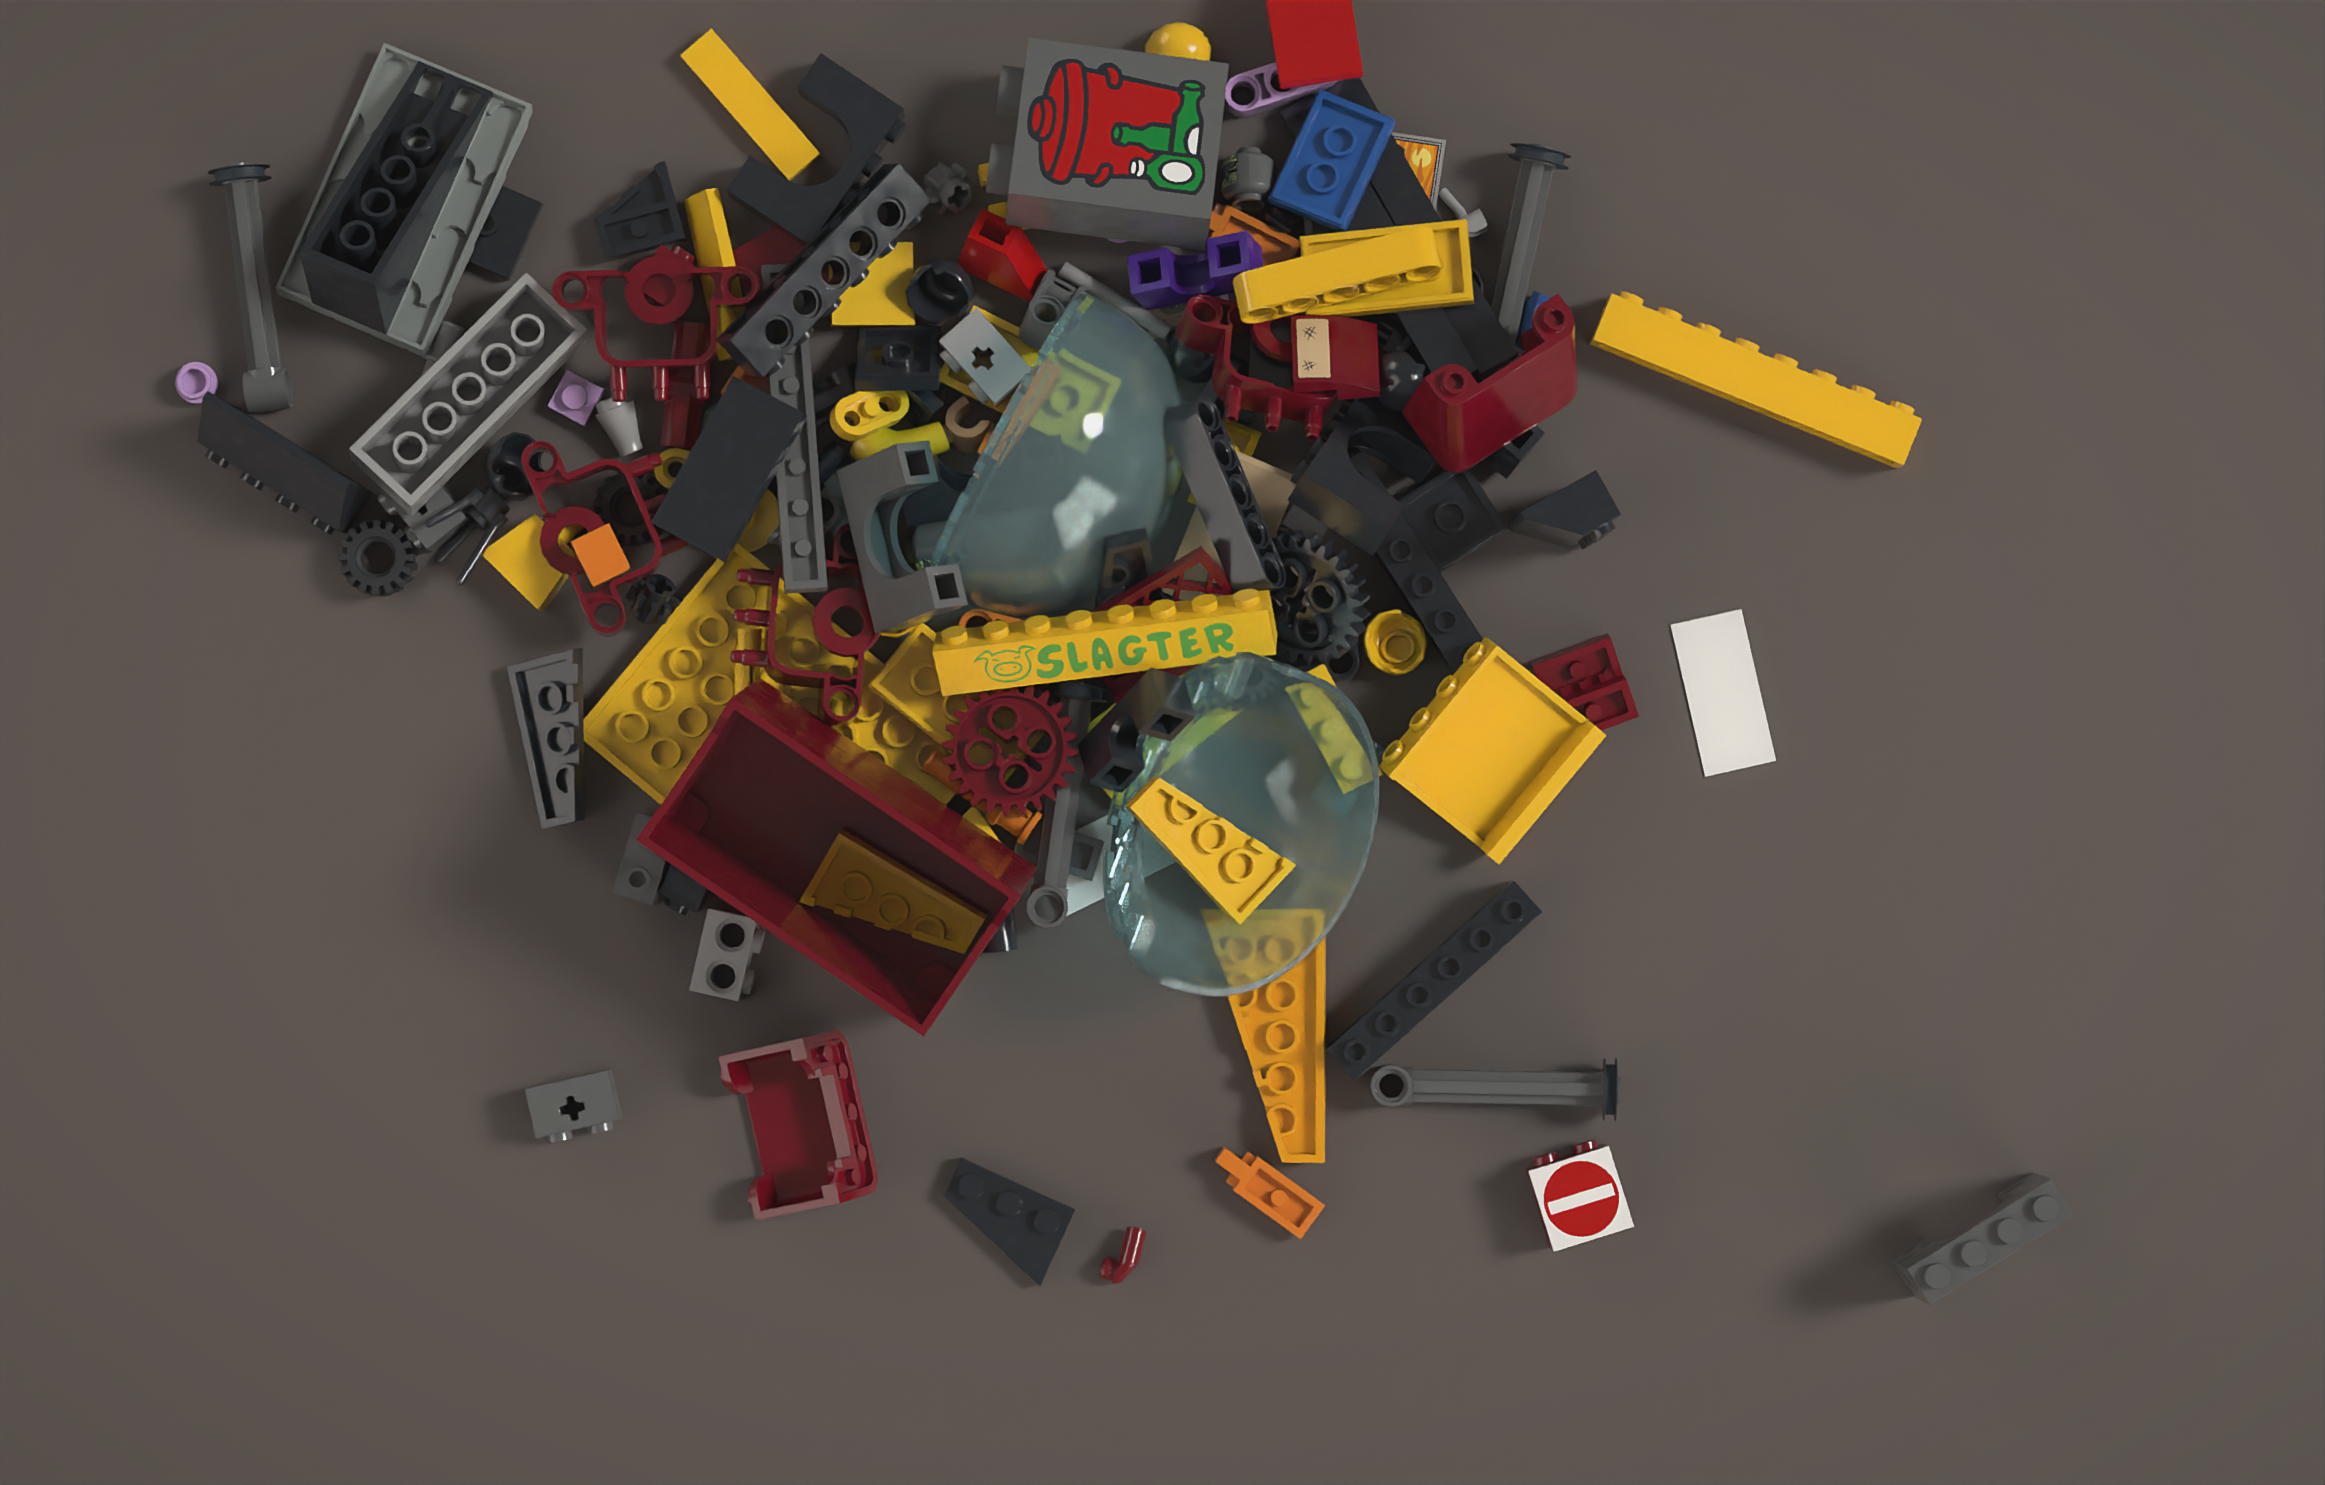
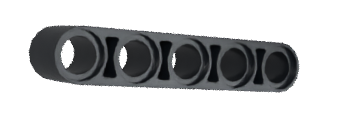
[1164,395,1286,593]

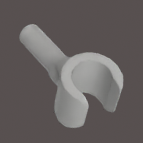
[1438,187,1487,238]

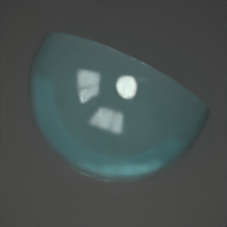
[930,291,1185,618]
[1103,652,1380,996]

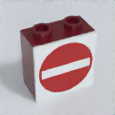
[1525,1139,1634,1252]

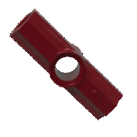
[661,322,711,451]

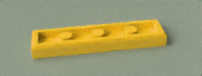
[680,28,821,182]
[683,188,745,361]

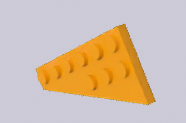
[1200,910,1326,1163]

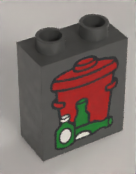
[986,37,1229,251]

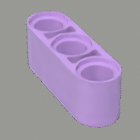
[1224,62,1338,118]

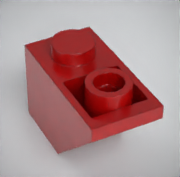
[958,208,1048,302]

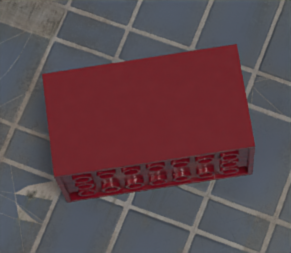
[636,678,1038,1037]

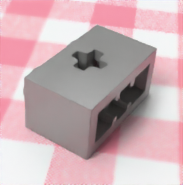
[939,307,1033,408]

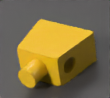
[482,514,584,612]

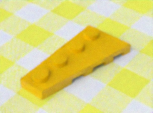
[1125,776,1296,925]
[799,829,987,954]

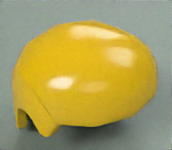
[1145,22,1211,61]
[1363,609,1428,676]

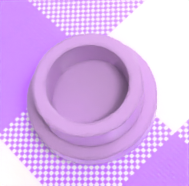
[175,362,218,404]

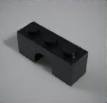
[1078,668,1196,793]

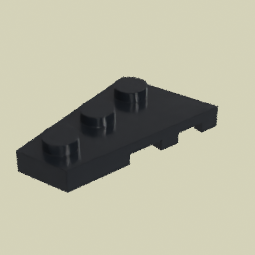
[944,1157,1075,1286]

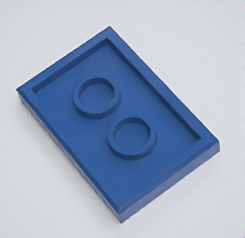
[1268,89,1396,232]

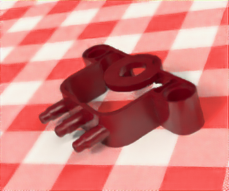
[552,255,762,402]
[1176,294,1383,442]
[521,440,689,637]
[730,523,880,731]

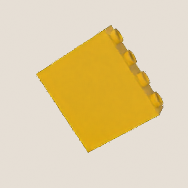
[1379,636,1607,864]

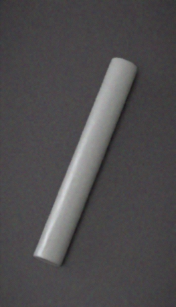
[1058,262,1173,340]

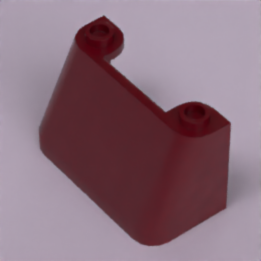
[1402,294,1578,473]
[718,1030,878,1221]

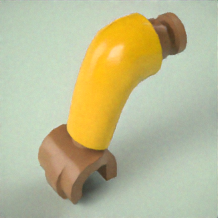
[845,396,997,461]

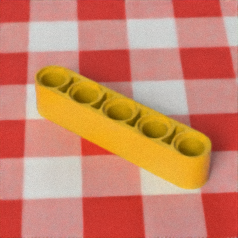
[1232,227,1442,324]

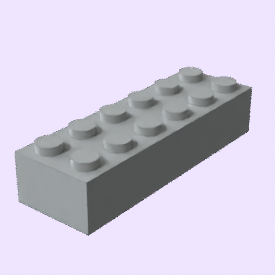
[349,273,587,517]

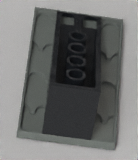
[276,43,533,358]

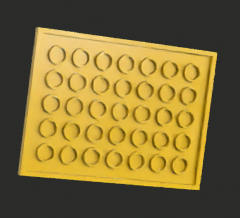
[583,542,956,805]

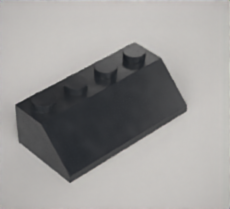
[1509,470,1621,550]

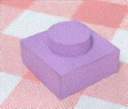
[548,370,605,427]

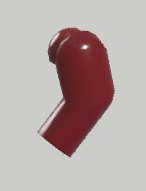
[1099,1226,1147,1284]

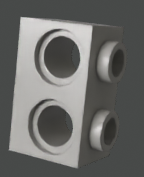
[689,908,765,1001]

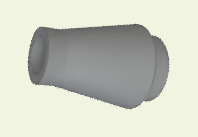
[595,392,643,457]

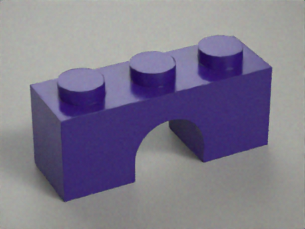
[1127,231,1264,310]

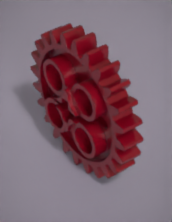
[942,685,1079,818]

